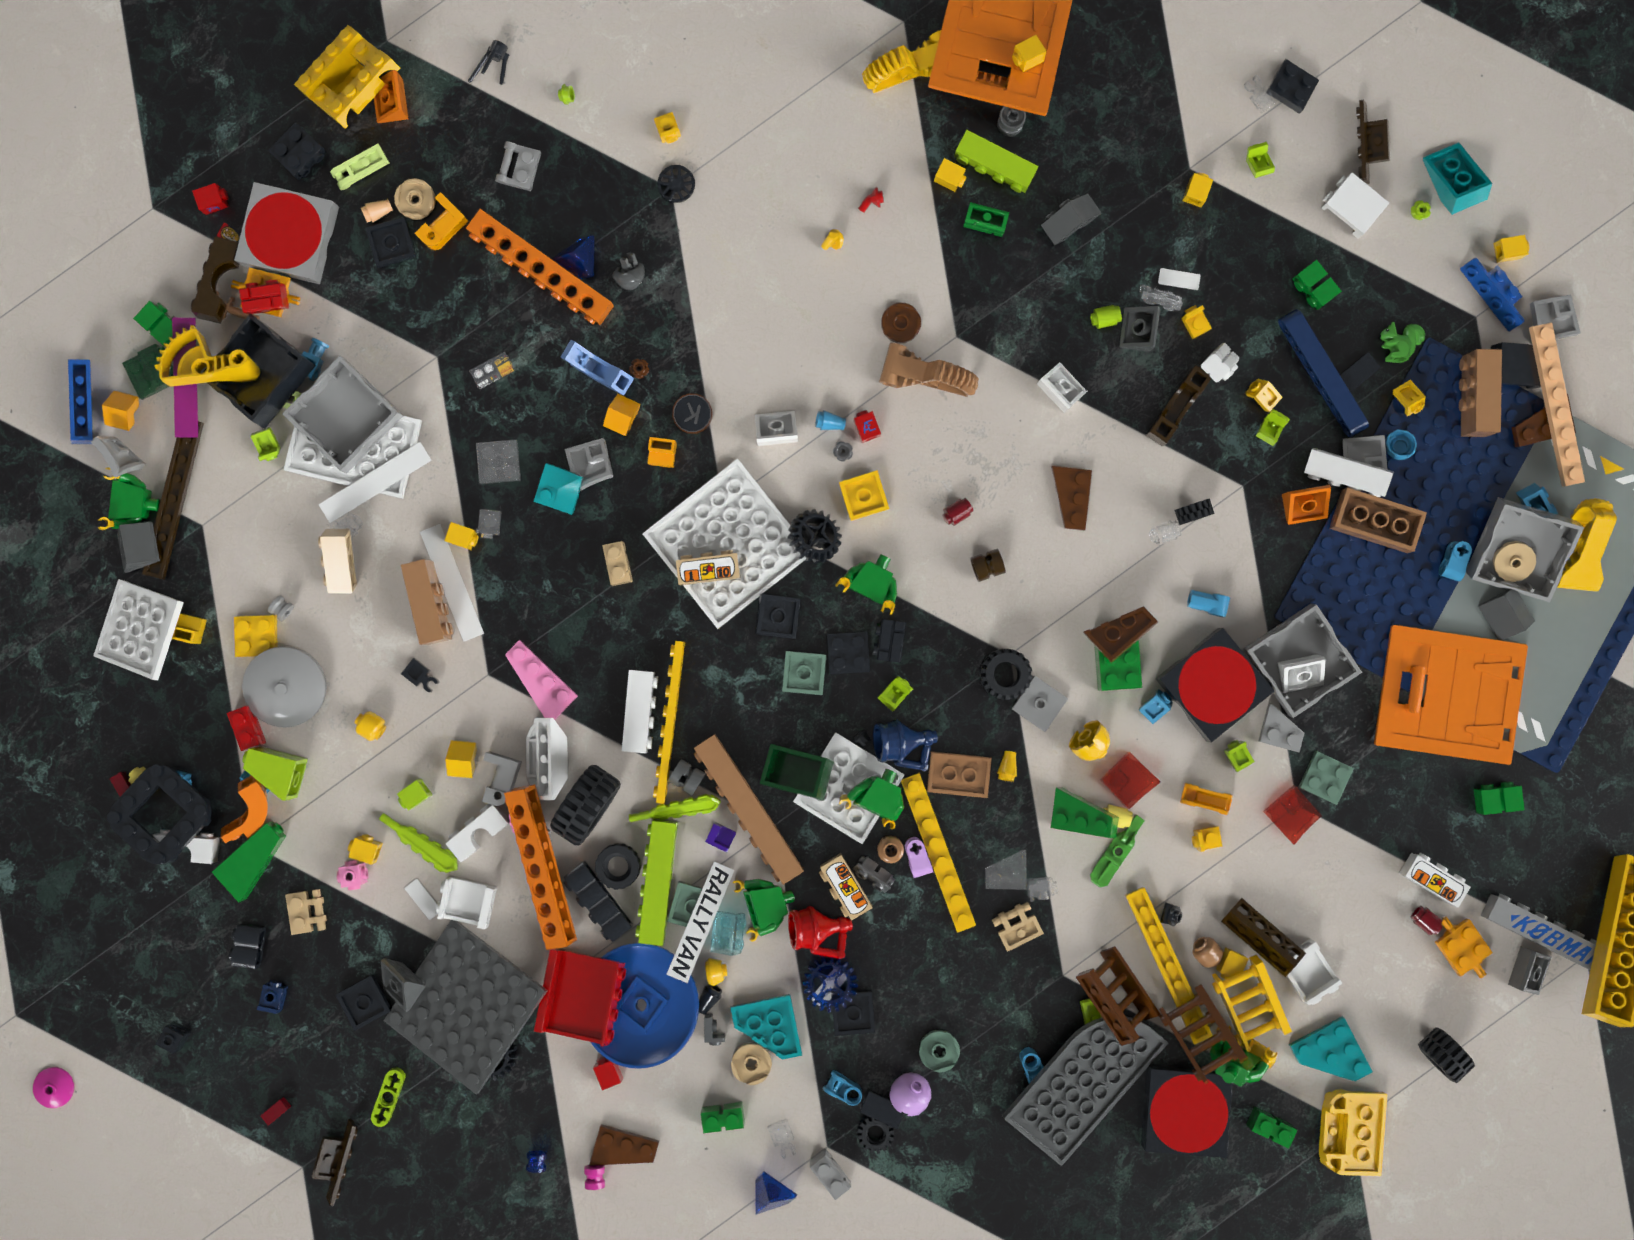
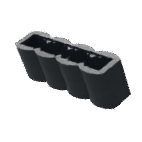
[563,861,633,942]

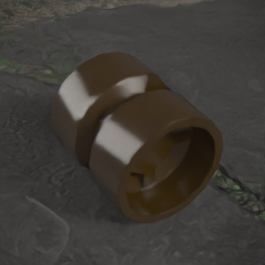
[970,548,1006,582]

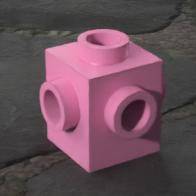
[337,860,368,890]

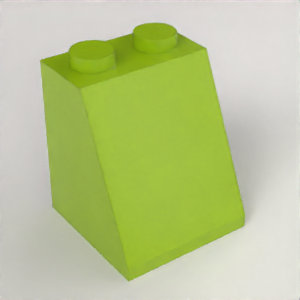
[242,746,308,801]

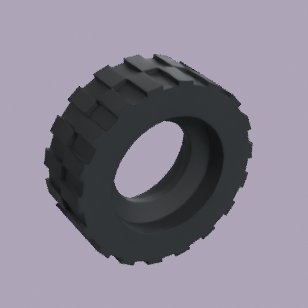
[595,843,641,890]

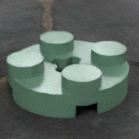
[919,1030,960,1072]

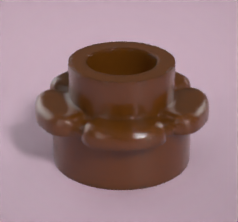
[629,359,649,379]

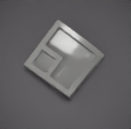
[1530,295,1581,340]
[1343,435,1387,469]
[91,436,146,477]
[565,438,613,491]

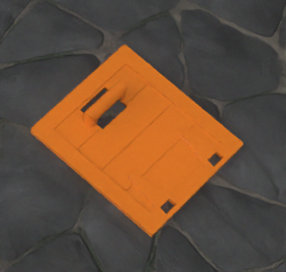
[928,0,1072,116]
[1374,625,1528,765]

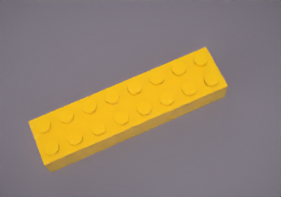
[1581,854,1634,1027]

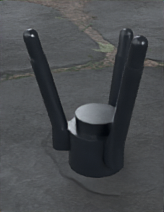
[468,40,510,85]

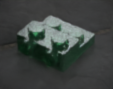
[122,344,173,400]

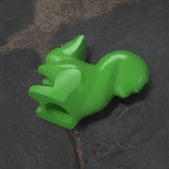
[1380,322,1425,363]

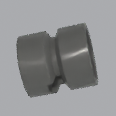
[997,106,1026,137]
[668,759,706,796]

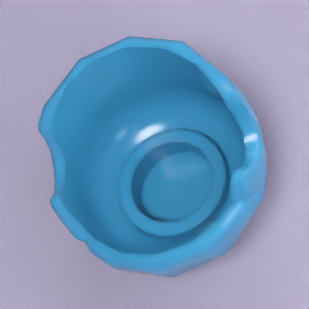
[1385,429,1417,460]

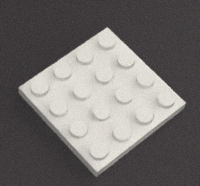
[94,579,184,680]
[793,732,904,844]

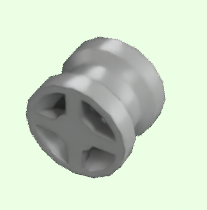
[268,595,294,621]

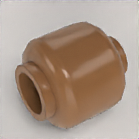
[877,836,904,863]
[1192,937,1223,968]

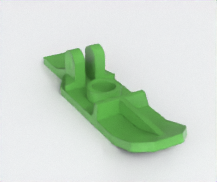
[1090,815,1145,888]

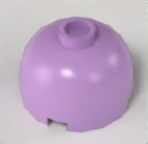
[889,1072,931,1116]

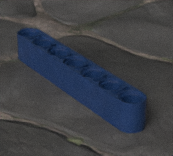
[1278,309,1369,438]

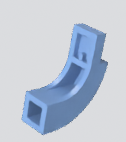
[561,340,634,396]

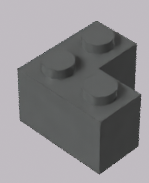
[1041,194,1101,245]

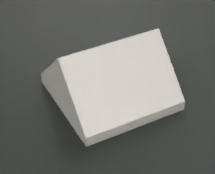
[1037,362,1087,413]
[755,411,798,446]
[1277,654,1325,693]

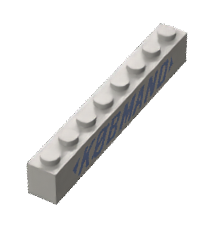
[1480,894,1596,970]

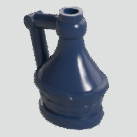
[873,719,938,771]

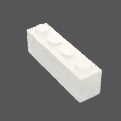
[1304,448,1394,498]
[622,670,658,753]

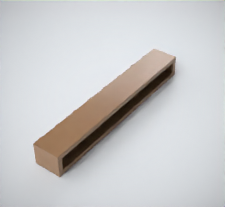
[693,734,804,885]

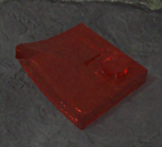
[1100,752,1161,809]
[1263,785,1322,845]

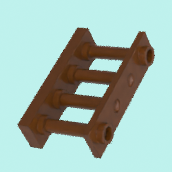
[1076,946,1160,1046]
[1159,984,1248,1084]

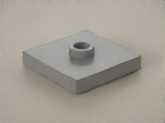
[1011,676,1068,732]

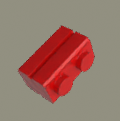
[239,280,289,314]
[227,706,266,751]

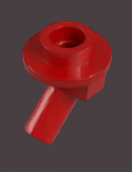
[858,187,884,213]

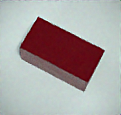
[110,771,131,797]
[260,1097,291,1126]

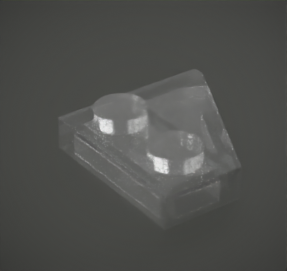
[985,850,1027,890]

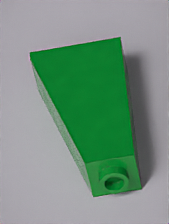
[212,821,286,903]

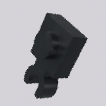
[401,658,439,692]

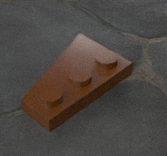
[1511,394,1576,447]
[1051,466,1092,531]
[1083,606,1158,663]
[589,1124,659,1166]

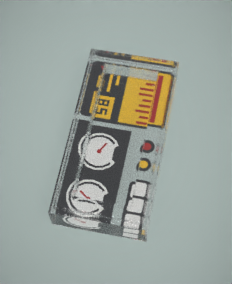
[470,352,515,389]

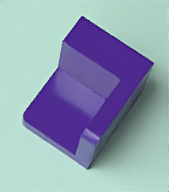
[705,822,736,852]

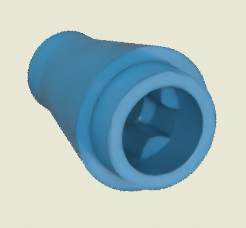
[815,410,846,430]

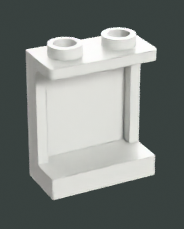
[1321,173,1389,239]
[436,876,497,929]
[1287,939,1342,1005]

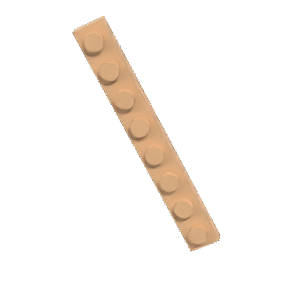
[1529,322,1585,487]

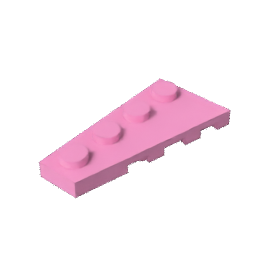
[505,640,578,720]

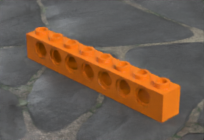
[466,209,614,325]
[504,784,577,950]

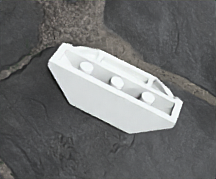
[526,718,568,800]

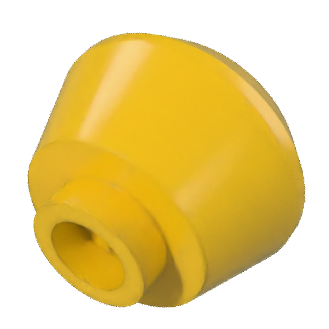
[705,958,728,986]

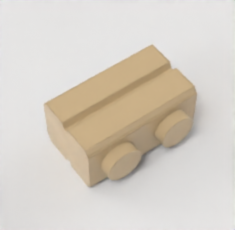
[602,541,633,586]

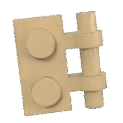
[285,889,327,935]
[992,902,1044,952]

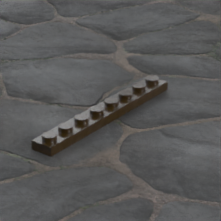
[142,421,204,579]

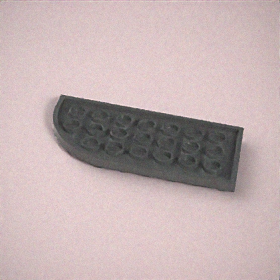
[1002,1016,1168,1166]

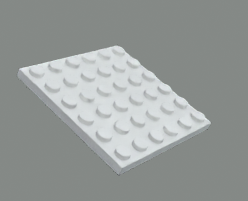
[643,458,806,629]

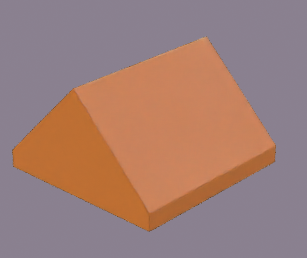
[374,70,409,123]
[1282,485,1331,525]

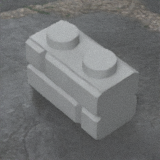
[810,1149,851,1200]

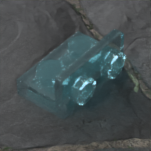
[710,911,746,956]

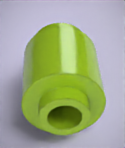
[1090,305,1122,329]

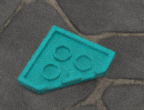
[730,994,802,1060]
[1289,1016,1373,1081]

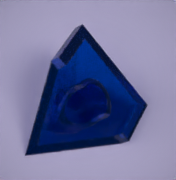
[552,235,594,279]
[755,1171,798,1215]

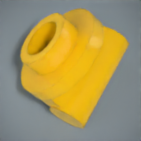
[821,229,844,250]

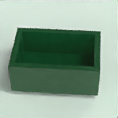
[760,744,834,801]

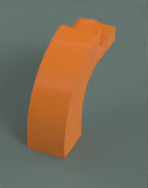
[221,776,268,843]

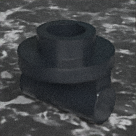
[1160,902,1182,926]

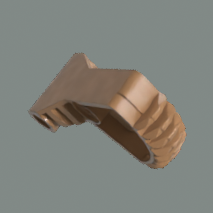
[879,343,979,397]

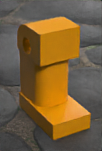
[415,192,468,250]
[1180,783,1233,815]

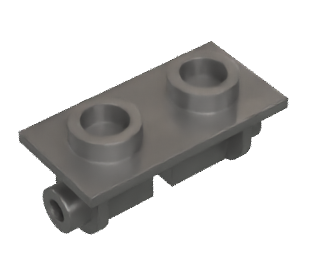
[852,855,895,893]

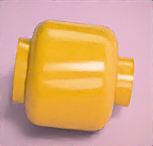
[354,711,386,741]

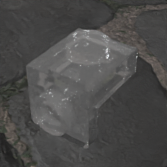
[476,509,501,539]

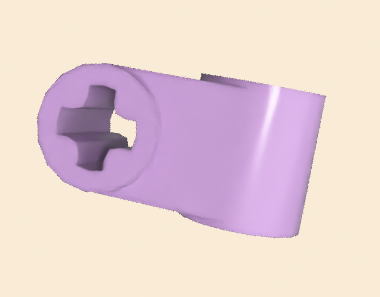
[905,837,933,878]

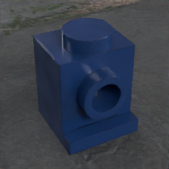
[257,980,288,1014]

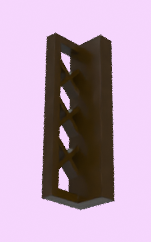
[1221,898,1306,977]

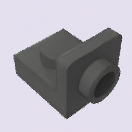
[704,1014,725,1046]

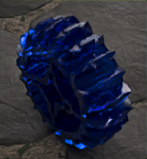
[803,957,858,1013]

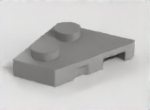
[1258,704,1304,752]

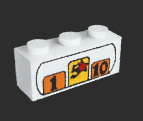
[1399,853,1470,908]

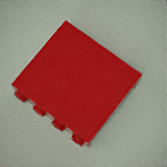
[534,949,626,1046]

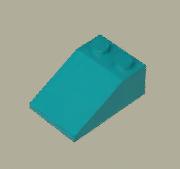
[1423,143,1493,215]

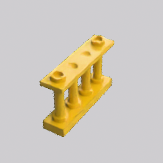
[1212,955,1292,1052]

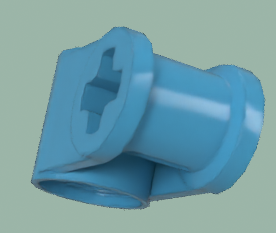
[1439,541,1472,582]
[1019,1047,1044,1084]
[822,1070,862,1106]

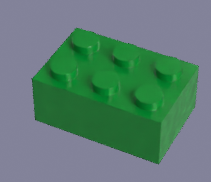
[1094,640,1142,691]

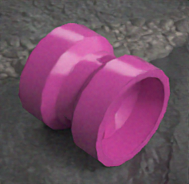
[584,1165,605,1190]

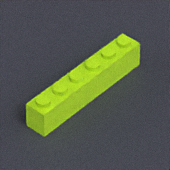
[635,819,678,946]

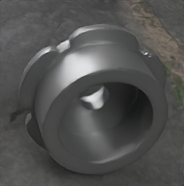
[833,442,853,462]

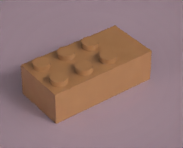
[1459,349,1502,437]
[1329,487,1427,553]
[401,559,454,645]

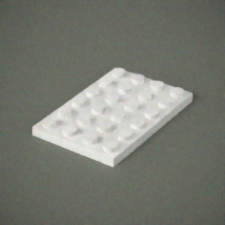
[284,392,422,499]

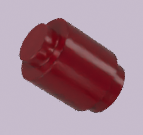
[942,498,974,526]
[1410,905,1443,936]

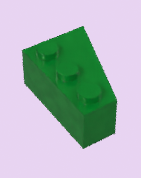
[1050,787,1119,838]

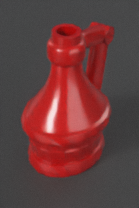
[788,906,853,959]

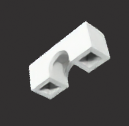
[445,804,509,862]
[152,829,220,864]

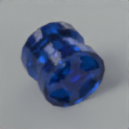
[526,1151,547,1173]

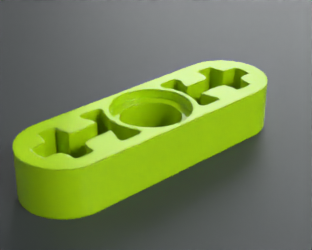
[371,1068,405,1127]

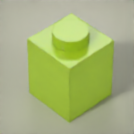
[397,779,433,811]

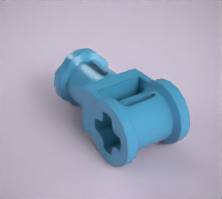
[302,337,329,381]

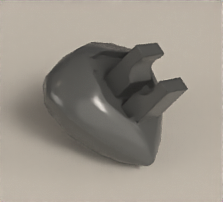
[612,252,645,290]

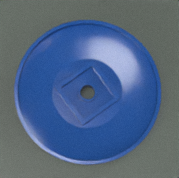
[591,943,699,1069]

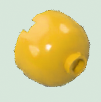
[1069,720,1110,761]

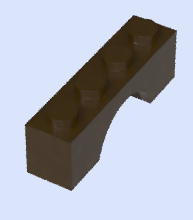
[191,237,240,324]
[1146,365,1212,446]

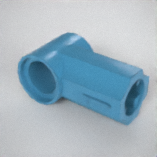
[1187,590,1230,617]

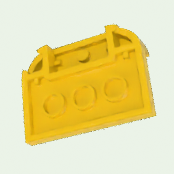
[1319,1089,1387,1176]

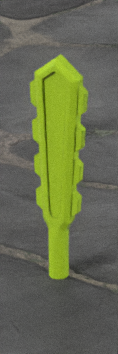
[629,794,721,822]
[379,813,458,873]

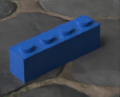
[68,359,93,444]

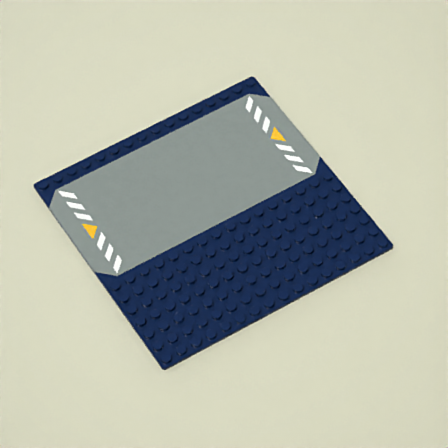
[1275,338,1634,773]

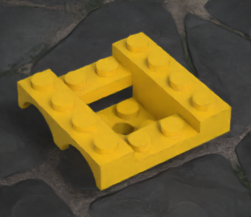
[294,25,400,129]

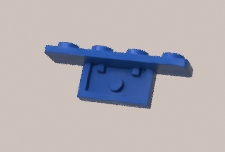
[1460,258,1525,332]

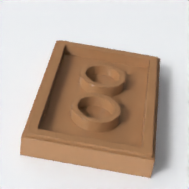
[927,751,992,798]

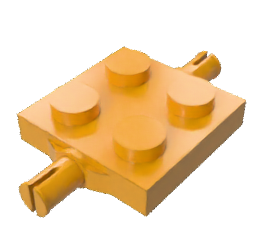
[231,267,300,318]
[1435,916,1493,978]

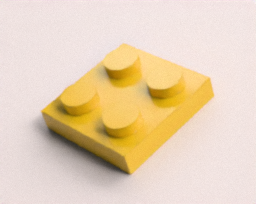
[839,470,889,521]
[234,615,278,657]

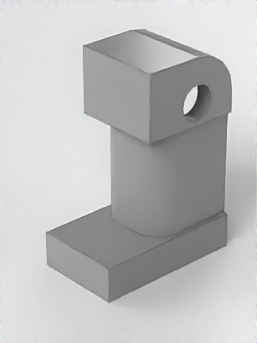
[482,751,522,806]

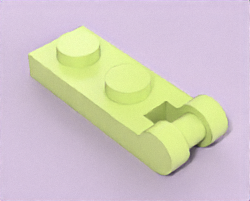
[330,144,389,190]

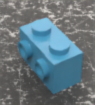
[1516,483,1558,514]

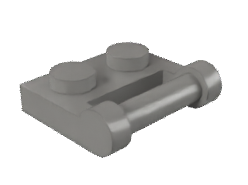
[495,141,541,191]

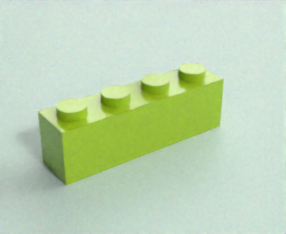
[954,130,1039,193]

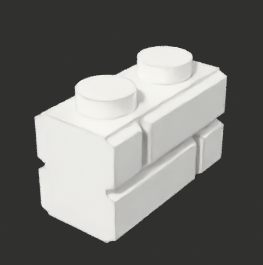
[1201,343,1239,382]

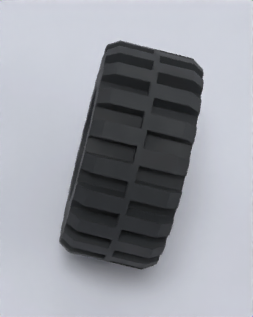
[550,765,621,846]

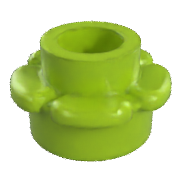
[558,84,575,105]
[1411,200,1431,220]

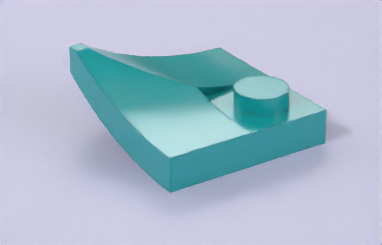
[534,463,583,515]

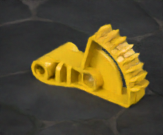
[862,30,941,93]
[154,325,260,387]
[1557,498,1617,591]

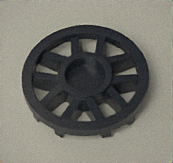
[657,165,695,203]

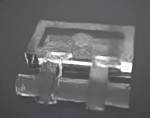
[1139,284,1183,311]

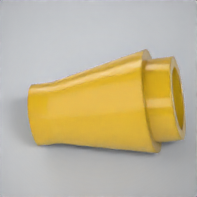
[997,751,1017,782]

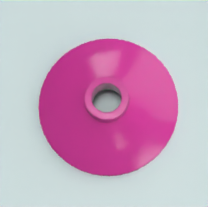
[33,1067,74,1108]

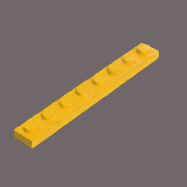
[653,641,685,804]
[901,773,976,933]
[1125,887,1213,1045]

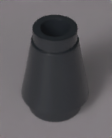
[699,984,722,1015]

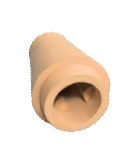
[361,199,393,223]

